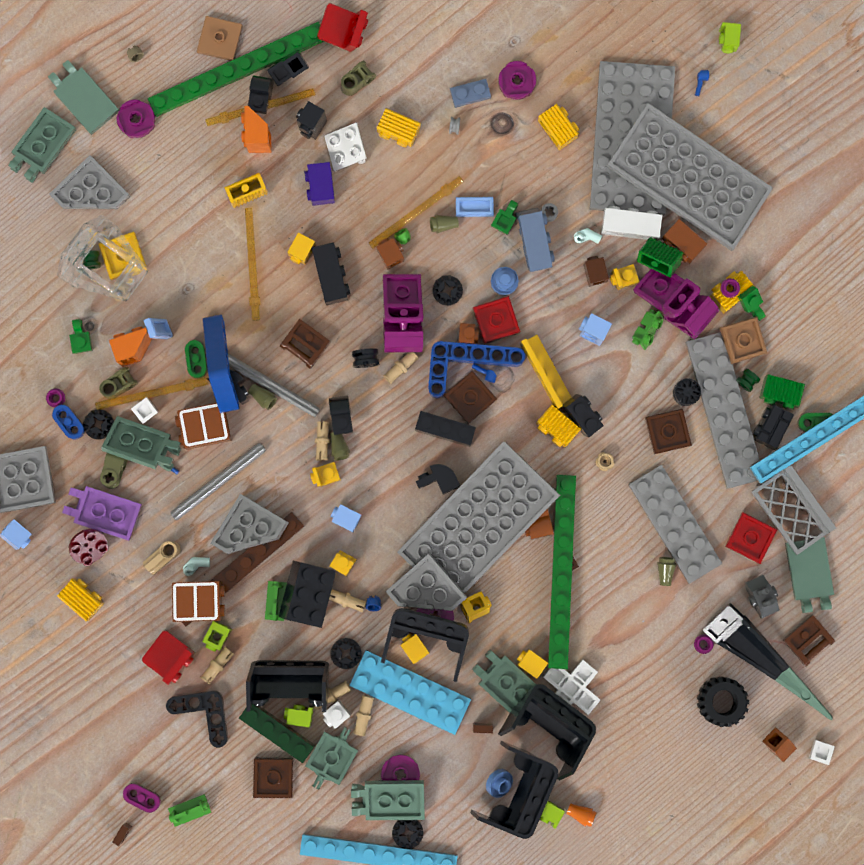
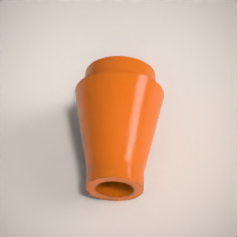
[566,803,597,827]

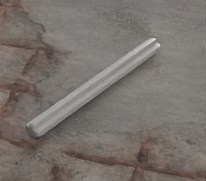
[228,354,320,417]
[171,443,266,520]

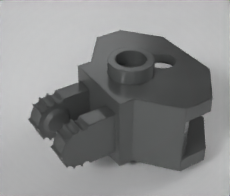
[745,575,780,618]

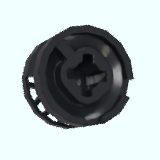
[352,348,380,368]
[673,378,701,406]

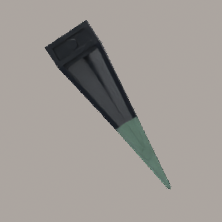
[703,603,833,720]

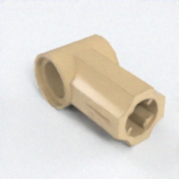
[142,541,181,575]

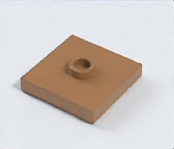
[197,16,243,61]
[720,317,767,364]

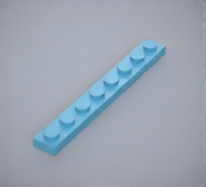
[750,395,864,484]
[300,834,458,865]

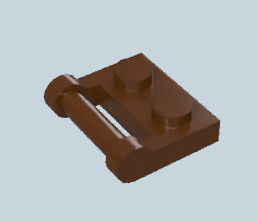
[280,319,330,369]
[783,615,835,667]

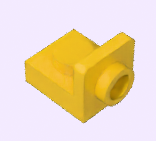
[610,264,639,290]
[310,462,340,487]

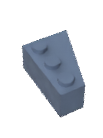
[515,208,555,272]

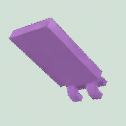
[62,486,142,541]

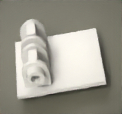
[324,123,367,171]

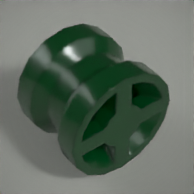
[80,250,101,270]
[736,368,760,392]

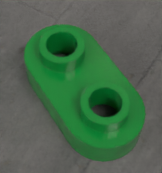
[185,340,208,379]
[798,413,833,432]

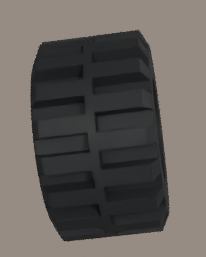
[697,677,749,727]

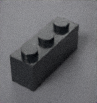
[312,242,350,306]
[415,411,476,447]

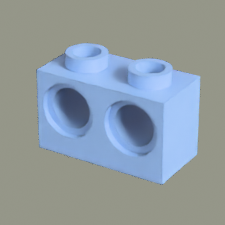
[578,313,612,346]

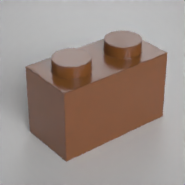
[662,219,707,264]

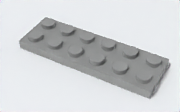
[629,465,722,584]

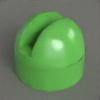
[394,228,411,244]

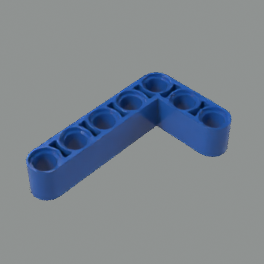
[203,314,240,413]
[428,341,525,399]

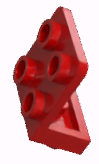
[317,3,368,52]
[142,631,195,685]

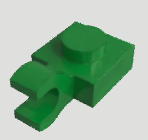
[491,200,518,235]
[738,286,766,321]
[69,319,93,354]

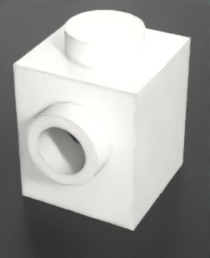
[323,700,351,729]

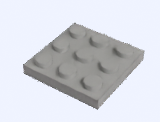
[0,446,56,513]

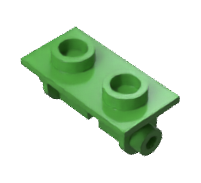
[632,309,663,350]
[265,581,287,621]
[168,794,212,827]

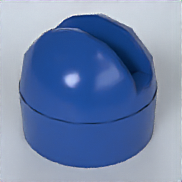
[366,595,381,611]

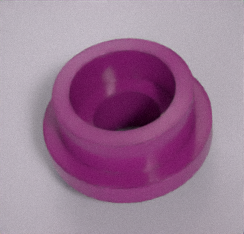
[720,278,740,298]
[46,388,66,408]
[694,634,714,654]

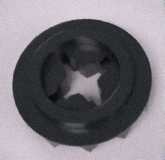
[433,275,463,306]
[83,409,114,440]
[331,638,362,669]
[392,820,423,849]

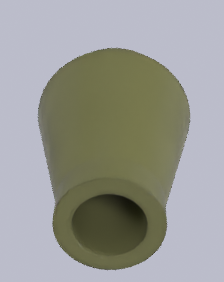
[430,215,459,234]
[248,384,277,410]
[330,432,350,461]
[657,557,676,586]

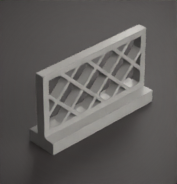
[751,465,836,555]

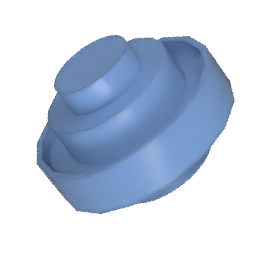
[490,267,519,296]
[486,769,513,798]

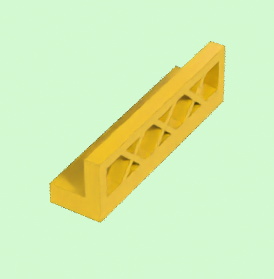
[520,335,572,410]

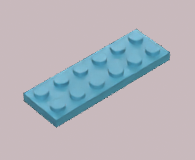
[349,650,471,735]

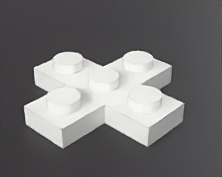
[543,659,600,715]

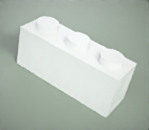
[601,206,662,240]

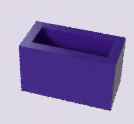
[304,162,335,206]

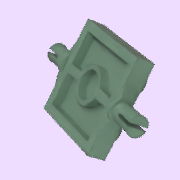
[305,727,358,790]

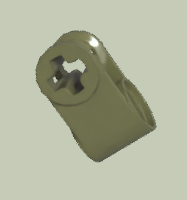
[341,60,377,96]
[99,367,138,399]
[100,453,128,489]

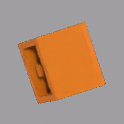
[241,106,272,153]
[109,326,152,367]

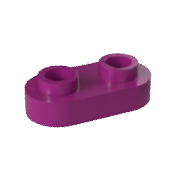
[123,783,161,813]

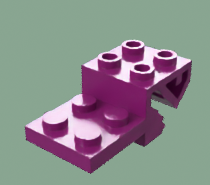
[633,269,719,340]
[383,274,423,352]

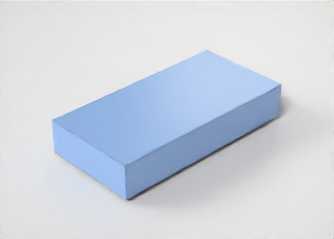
[456,197,494,217]
[143,318,173,339]

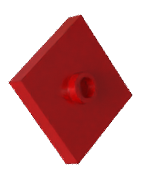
[473,296,521,344]
[725,512,777,564]

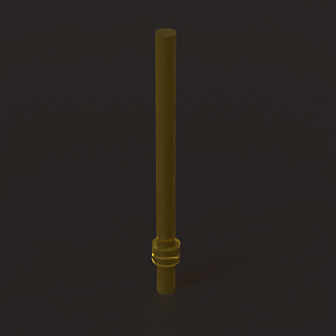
[205,88,316,126]
[369,176,464,249]
[245,208,261,321]
[95,377,209,410]

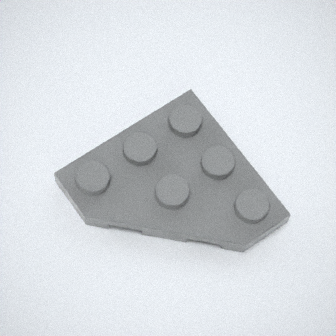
[49,155,130,209]
[210,494,289,554]
[386,553,468,611]

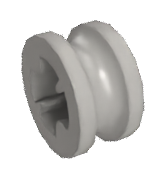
[449,117,460,135]
[541,203,558,222]

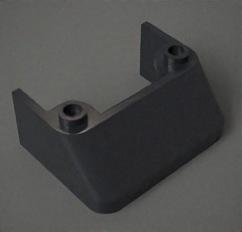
[381,608,469,682]
[246,660,329,712]
[498,684,596,781]
[470,740,558,839]

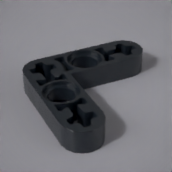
[166,691,228,748]

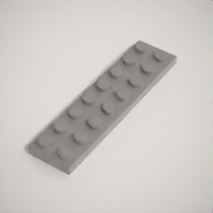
[685,332,760,489]

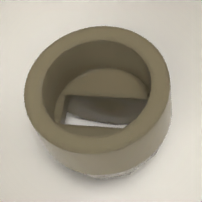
[127,46,144,62]

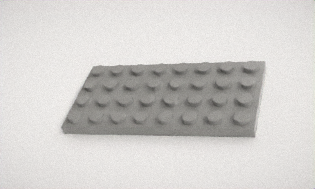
[590,61,675,215]
[606,103,773,251]
[397,441,560,593]

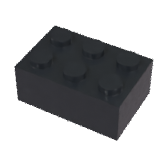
[279,560,336,628]

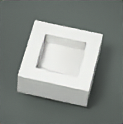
[131,397,159,424]
[809,740,835,765]

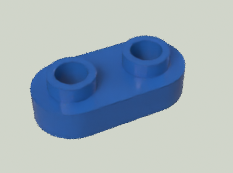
[52,405,85,440]

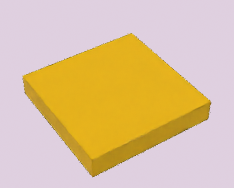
[98,232,147,280]

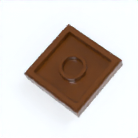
[443,371,497,424]
[645,409,692,455]
[253,758,293,798]

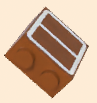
[175,403,232,450]
[172,581,225,622]

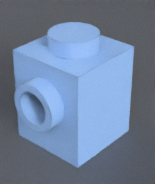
[330,504,362,532]
[0,519,32,550]

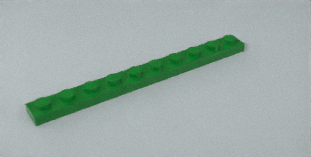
[147,22,324,117]
[548,475,576,669]

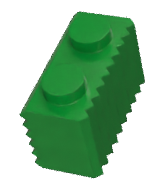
[637,237,683,278]
[759,374,805,410]

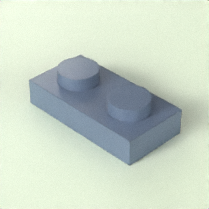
[450,79,491,108]

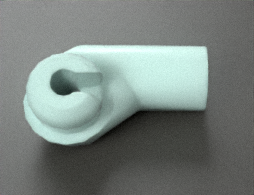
[574,228,602,244]
[183,557,210,576]

